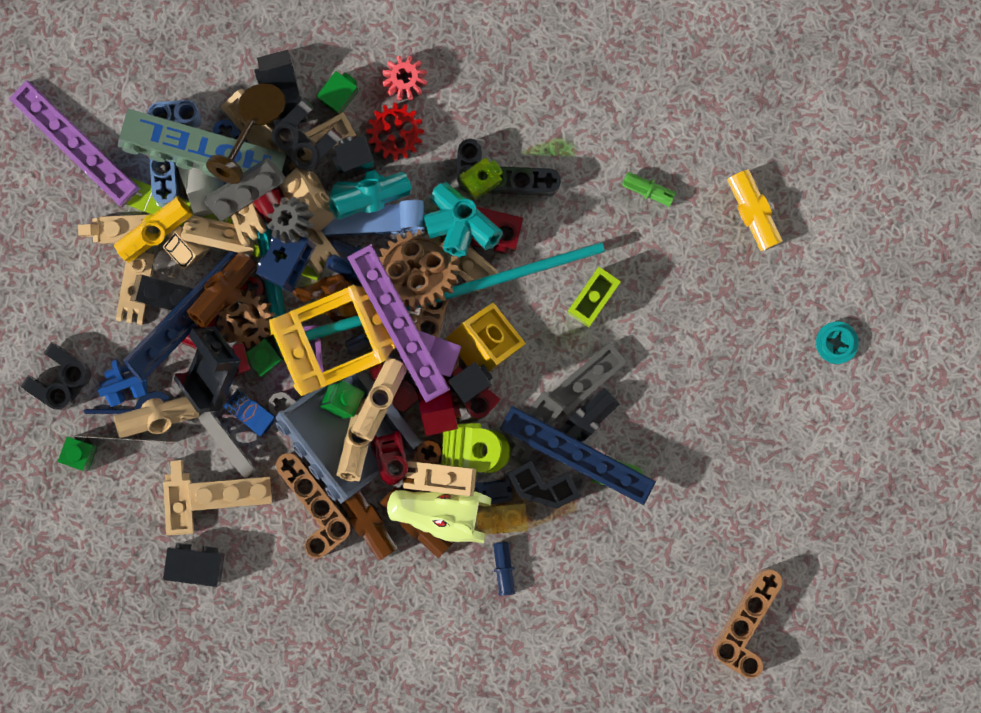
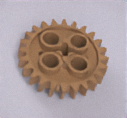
[379,230,461,312]

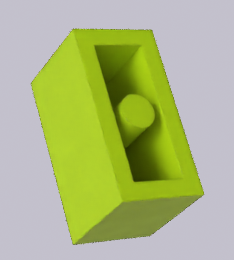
[567,266,621,328]

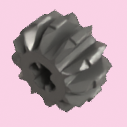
[267,197,314,244]

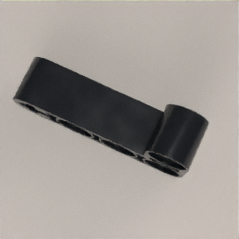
[457,138,561,196]

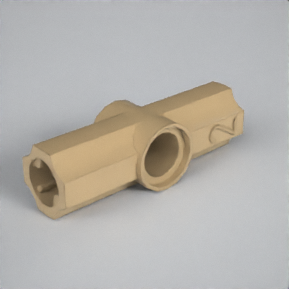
[350,357,408,441]
[114,396,199,438]
[337,399,370,482]

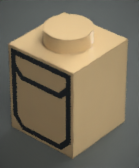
[163,225,211,270]

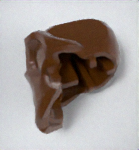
[293,273,358,322]

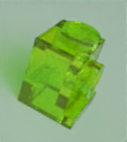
[460,157,503,201]

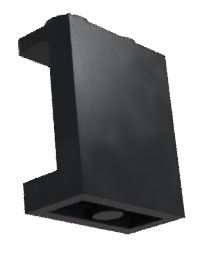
[174,326,241,413]

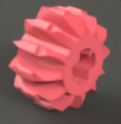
[383,55,427,101]

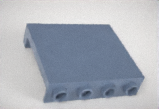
[275,357,421,504]

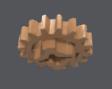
[217,290,275,348]

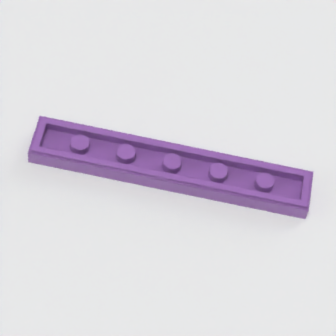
[9,80,141,208]
[347,244,450,402]

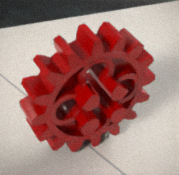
[366,103,425,162]

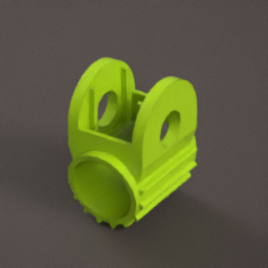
[441,423,511,477]

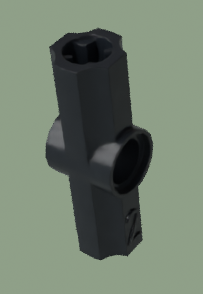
[559,388,620,442]

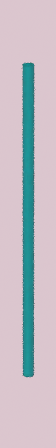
[305,242,605,341]

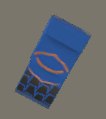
[224,389,276,437]

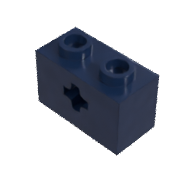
[256,236,317,293]

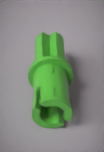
[622,172,676,207]

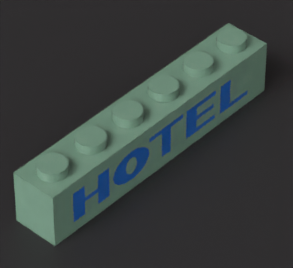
[118,109,286,191]

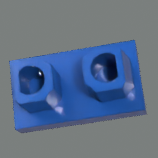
[98,359,148,407]

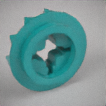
[815,321,859,364]

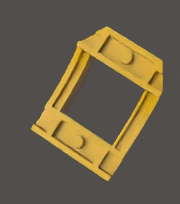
[269,285,396,396]

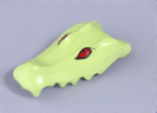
[387,490,492,543]

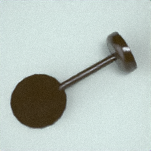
[206,83,286,184]

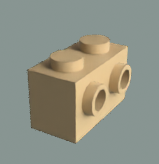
[279,167,334,232]

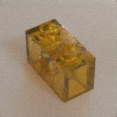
[474,503,528,535]

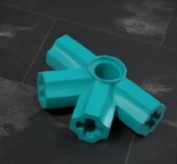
[328,170,412,220]
[424,182,503,257]

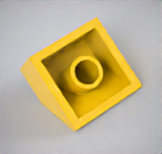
[446,302,526,372]

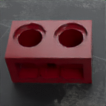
[468,206,523,254]

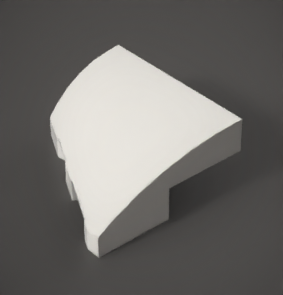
[177,166,225,217]

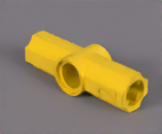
[727,169,783,252]
[114,196,192,263]

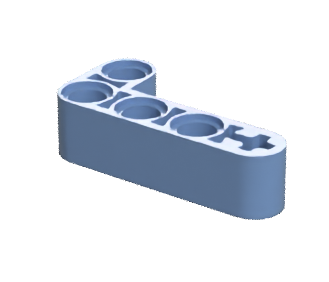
[147,100,202,208]
[321,200,426,237]

